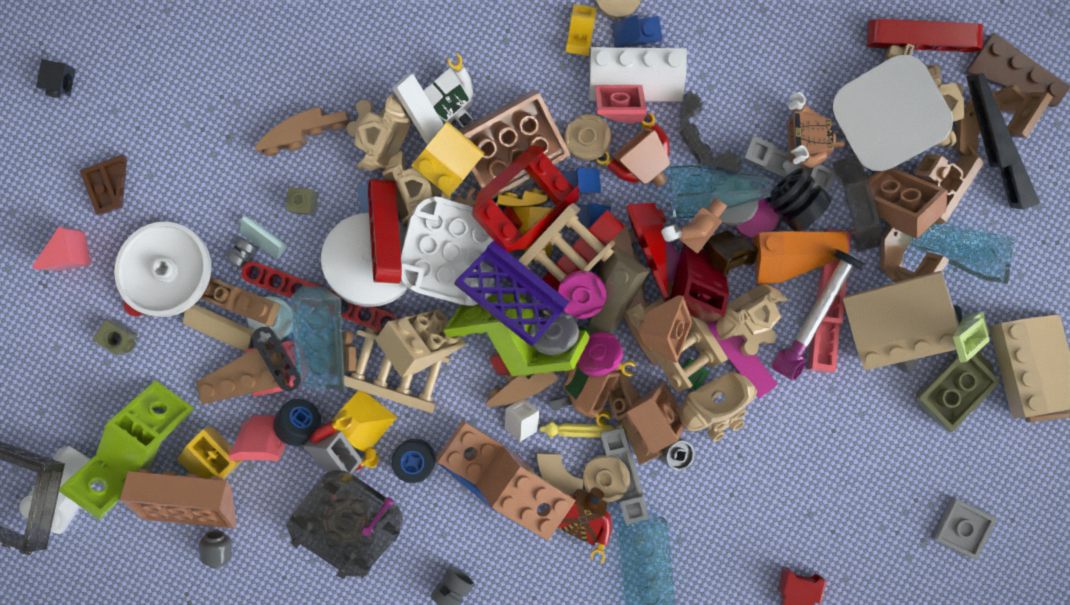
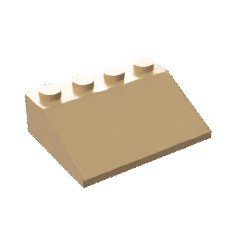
[843,270,959,370]
[989,314,1070,419]

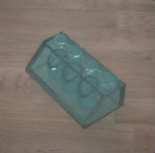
[291,286,345,391]
[617,517,676,605]

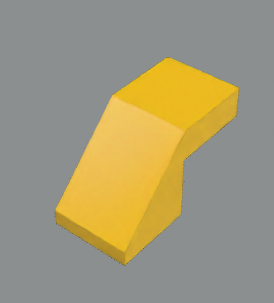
[565,4,597,56]

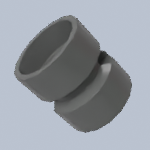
[657,437,695,471]
[430,567,475,605]

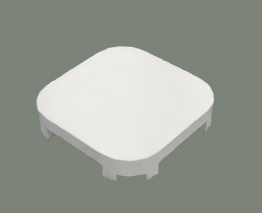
[833,55,954,171]
[401,197,494,306]

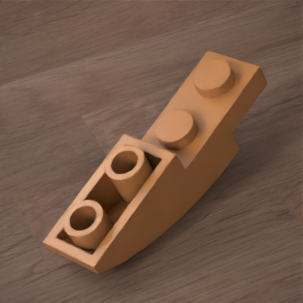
[255,107,351,156]
[200,277,281,327]
[608,369,663,465]
[486,372,559,407]

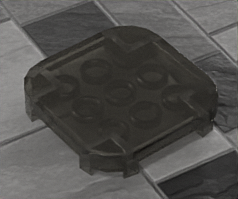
[286,470,403,579]

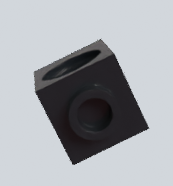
[36,59,76,99]

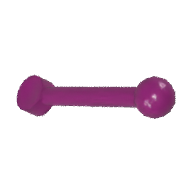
[362,497,394,536]

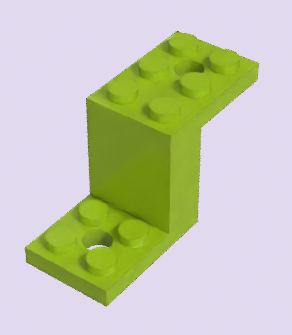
[443,294,590,376]
[59,380,194,520]

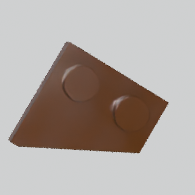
[80,154,127,216]

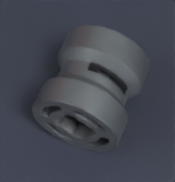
[225,236,259,268]

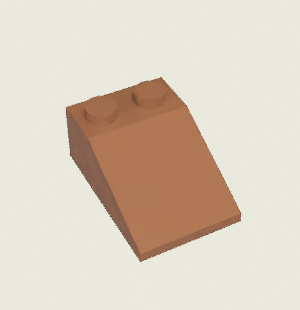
[855,168,947,239]
[627,380,684,454]

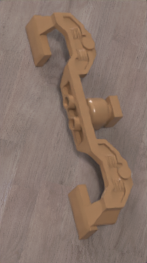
[880,85,1053,283]

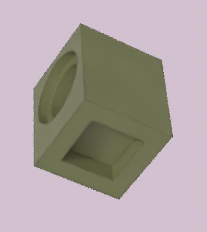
[286,187,318,216]
[92,319,138,355]

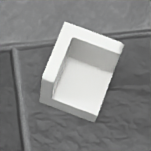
[505,399,539,442]

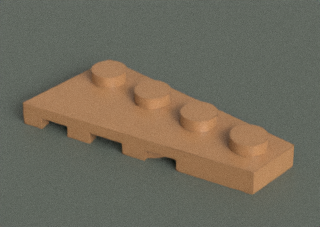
[196,341,288,405]

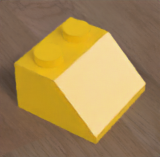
[411,121,484,196]

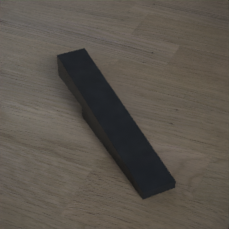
[966,73,1040,210]

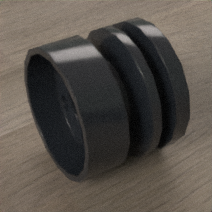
[766,168,832,232]

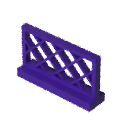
[454,241,570,347]

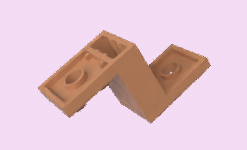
[436,420,576,540]

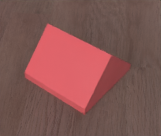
[32,226,91,271]

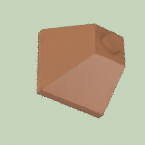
[638,295,693,363]

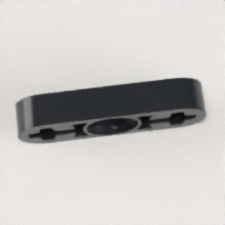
[252,327,301,391]

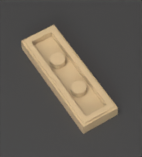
[183,304,255,351]

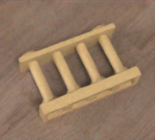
[518,203,616,315]
[626,280,728,392]
[341,327,451,413]

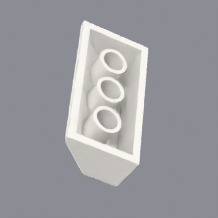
[589,47,687,102]

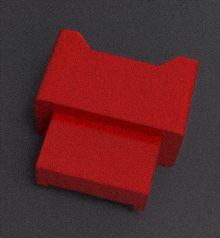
[778,567,827,605]

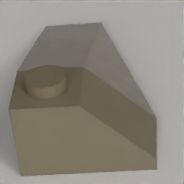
[586,245,650,335]

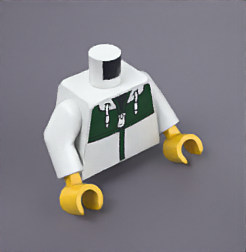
[424,52,474,128]

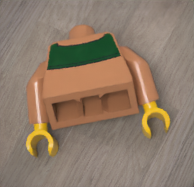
[562,360,636,427]

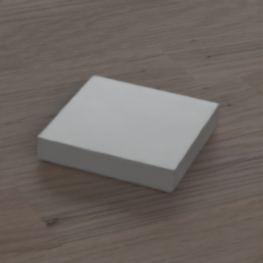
[932,496,997,561]

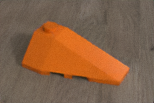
[752,231,849,285]

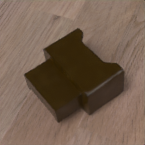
[703,230,759,276]

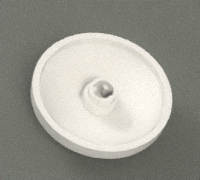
[321,213,408,307]
[114,222,211,317]

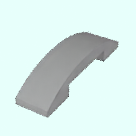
[743,136,836,193]
[600,427,649,525]

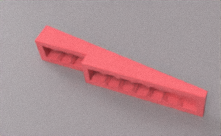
[807,229,851,373]

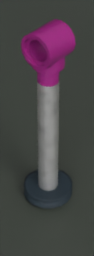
[772,248,867,381]

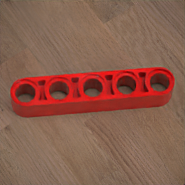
[866,19,984,52]
[368,179,402,284]
[542,210,625,292]

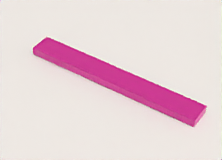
[665,240,778,399]

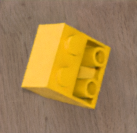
[177,426,244,479]

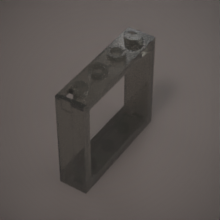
[0,441,65,555]

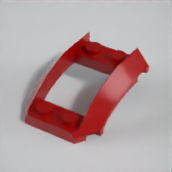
[471,145,579,252]

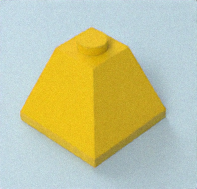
[332,390,397,452]

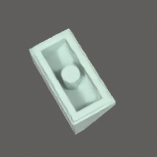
[240,216,288,259]

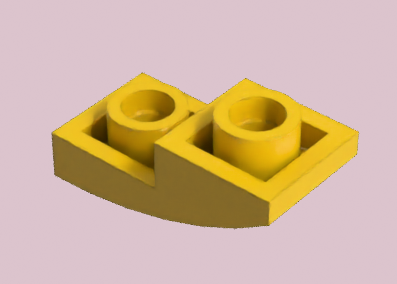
[497,188,548,208]

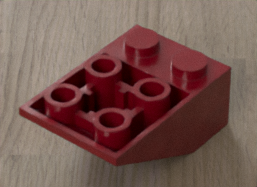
[670,243,729,323]

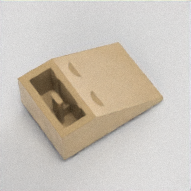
[376,308,466,378]

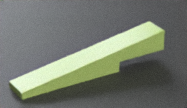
[953,311,990,363]

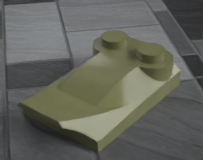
[915,351,1000,432]

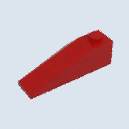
[626,203,669,303]

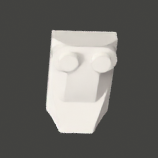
[19,445,95,534]

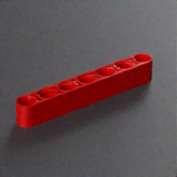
[241,262,400,332]

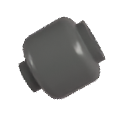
[199,530,232,569]

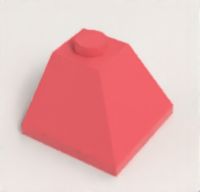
[595,85,647,124]

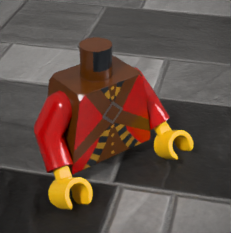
[557,487,612,564]

